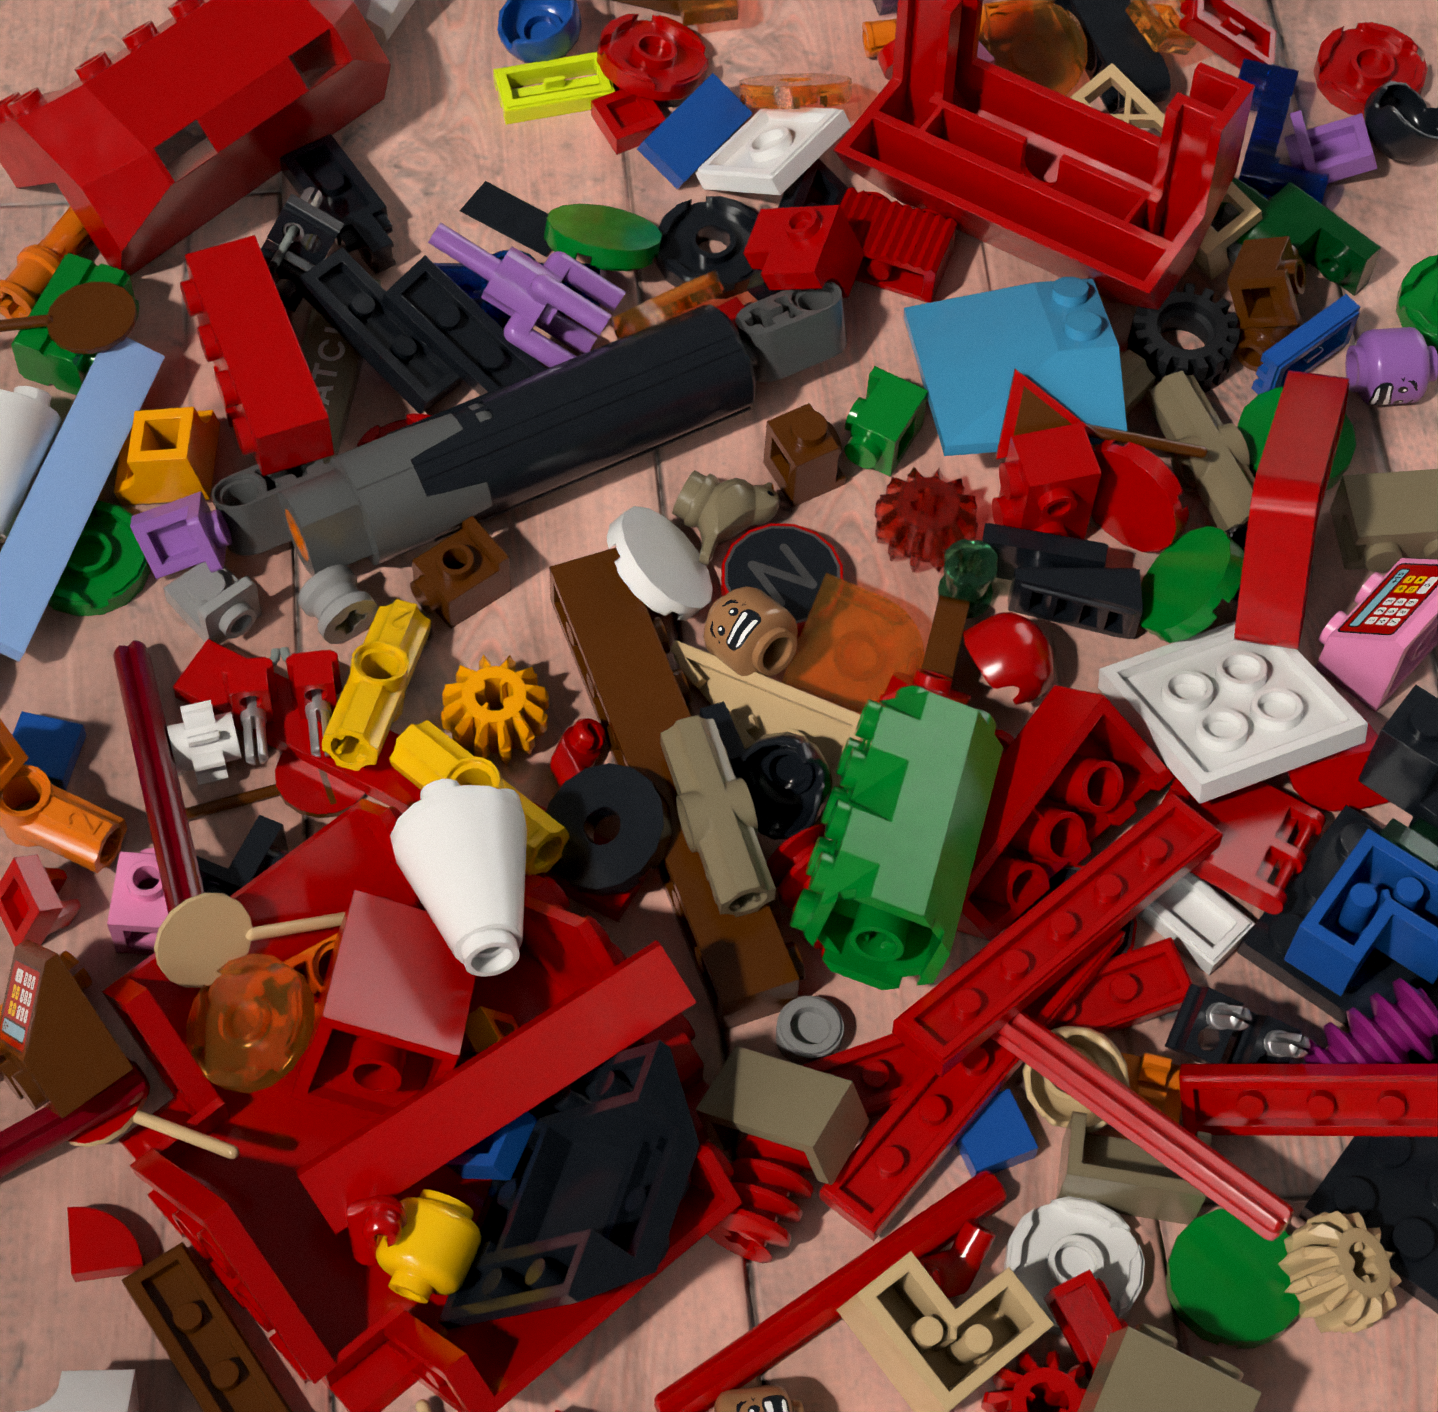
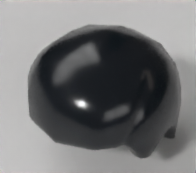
[1364,80,1438,162]
[736,732,833,840]

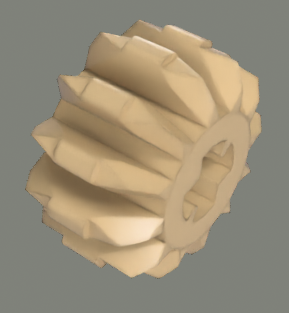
[1278,1210,1402,1334]

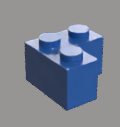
[1284,828,1438,996]

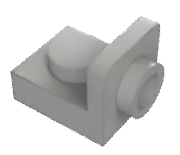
[163,562,262,644]

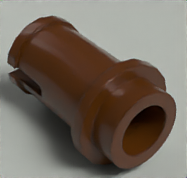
[1236,312,1303,371]

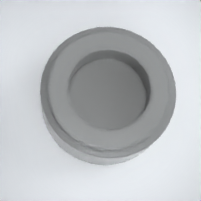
[776,996,844,1065]

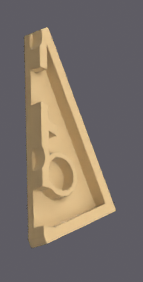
[670,640,862,826]

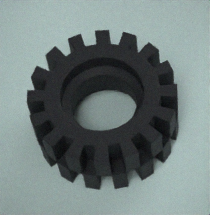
[1126,283,1240,393]

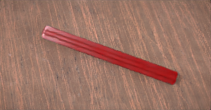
[991,1010,1294,1241]
[654,1170,1007,1412]

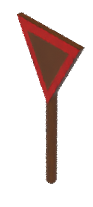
[995,368,1208,460]

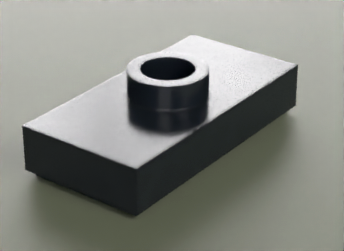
[976,523,1108,581]

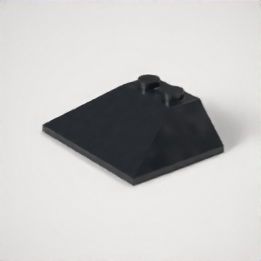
[438,1040,700,1329]

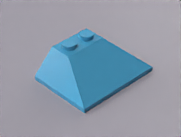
[903,277,1127,456]

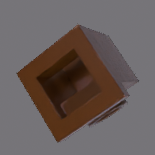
[1227,236,1306,329]
[763,403,846,507]
[410,516,511,629]

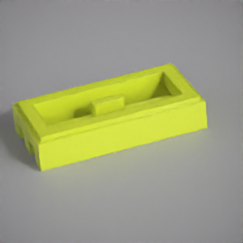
[493,52,615,125]

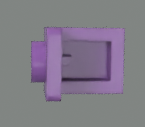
[1284,110,1377,189]
[130,491,232,579]

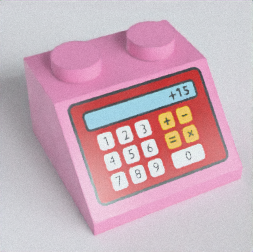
[1315,558,1438,712]

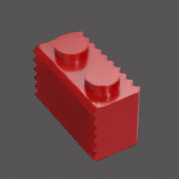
[840,187,957,303]

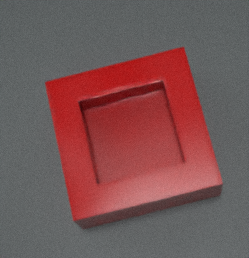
[591,89,666,155]

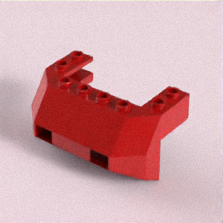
[0,0,391,276]
[833,0,1255,310]

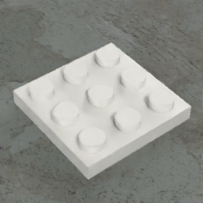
[1098,621,1368,804]

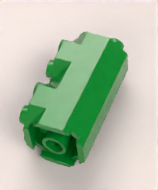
[790,685,1003,990]

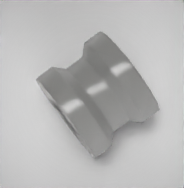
[298,564,378,644]

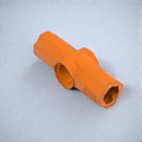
[0,764,127,874]

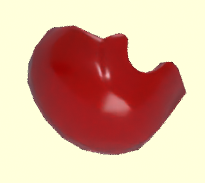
[963,612,1054,705]

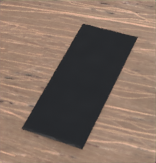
[460,181,551,257]

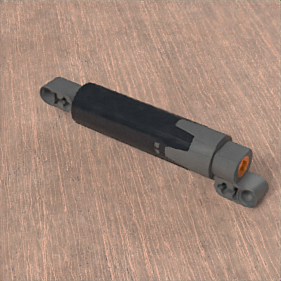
[211,281,847,577]

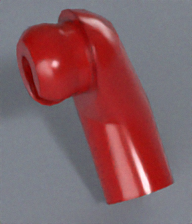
[550,718,606,787]
[346,1195,407,1266]
[918,1219,996,1298]

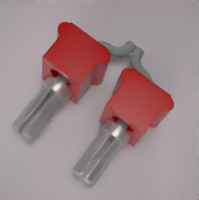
[220,647,343,765]

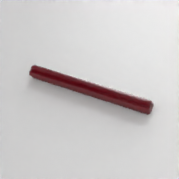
[113,640,204,914]

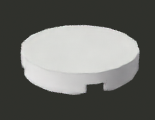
[607,506,713,621]
[1004,1196,1145,1336]

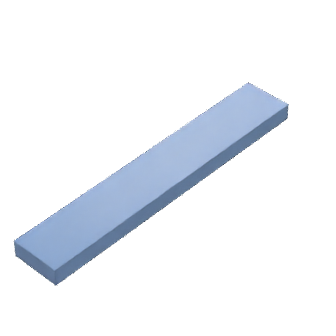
[0,337,165,662]

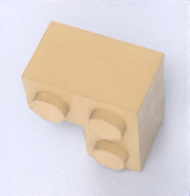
[836,1251,1054,1412]

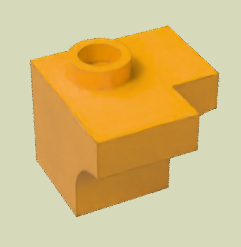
[114,407,220,505]

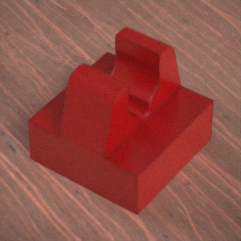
[0,854,81,947]

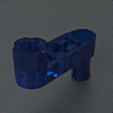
[1238,58,1329,203]

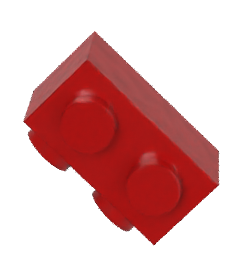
[992,422,1102,540]

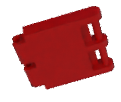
[1162,777,1326,914]

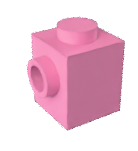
[107,848,168,955]

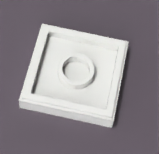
[695,105,851,195]

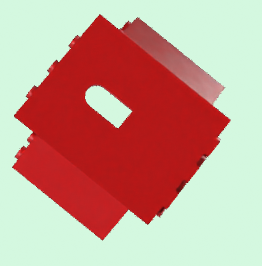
[102,798,743,1412]

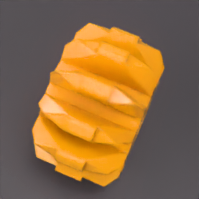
[441,654,549,766]

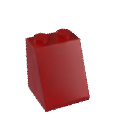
[291,890,476,1121]

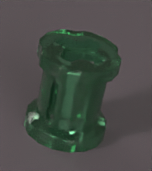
[937,539,998,618]

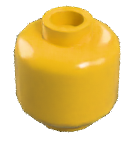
[375,1190,481,1303]

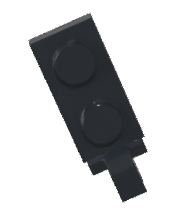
[279,134,396,274]

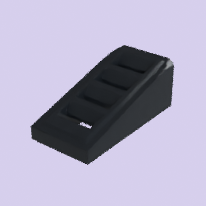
[1007,567,1143,639]

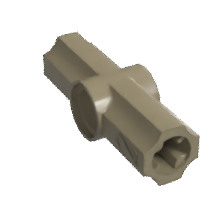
[1145,371,1255,531]
[660,715,776,917]

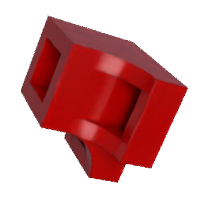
[743,205,865,298]

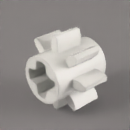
[167,700,242,785]

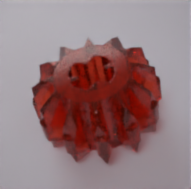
[874,467,979,573]

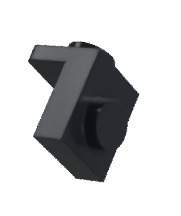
[196,815,289,896]

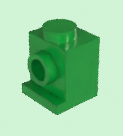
[844,366,928,477]

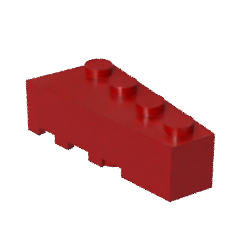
[180,235,334,476]
[956,685,1175,941]

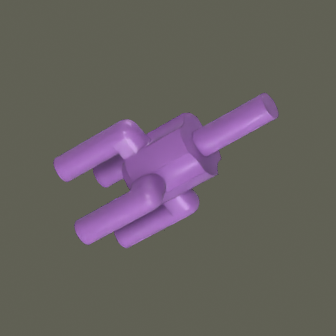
[428,223,626,368]

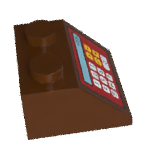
[0,939,133,1119]

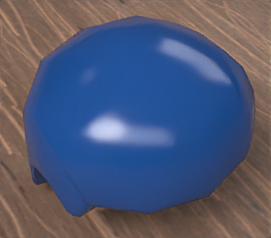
[497,0,582,63]

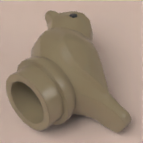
[672,470,780,566]

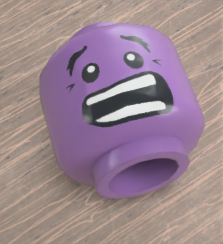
[1345,327,1438,406]

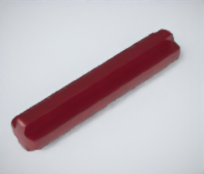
[0,1061,150,1178]

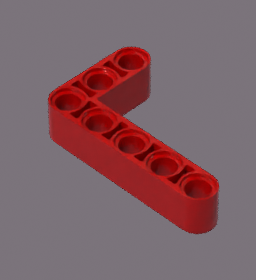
[1234,370,1350,650]

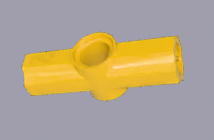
[322,599,431,771]
[389,720,570,876]

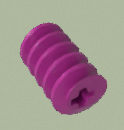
[1302,978,1438,1064]

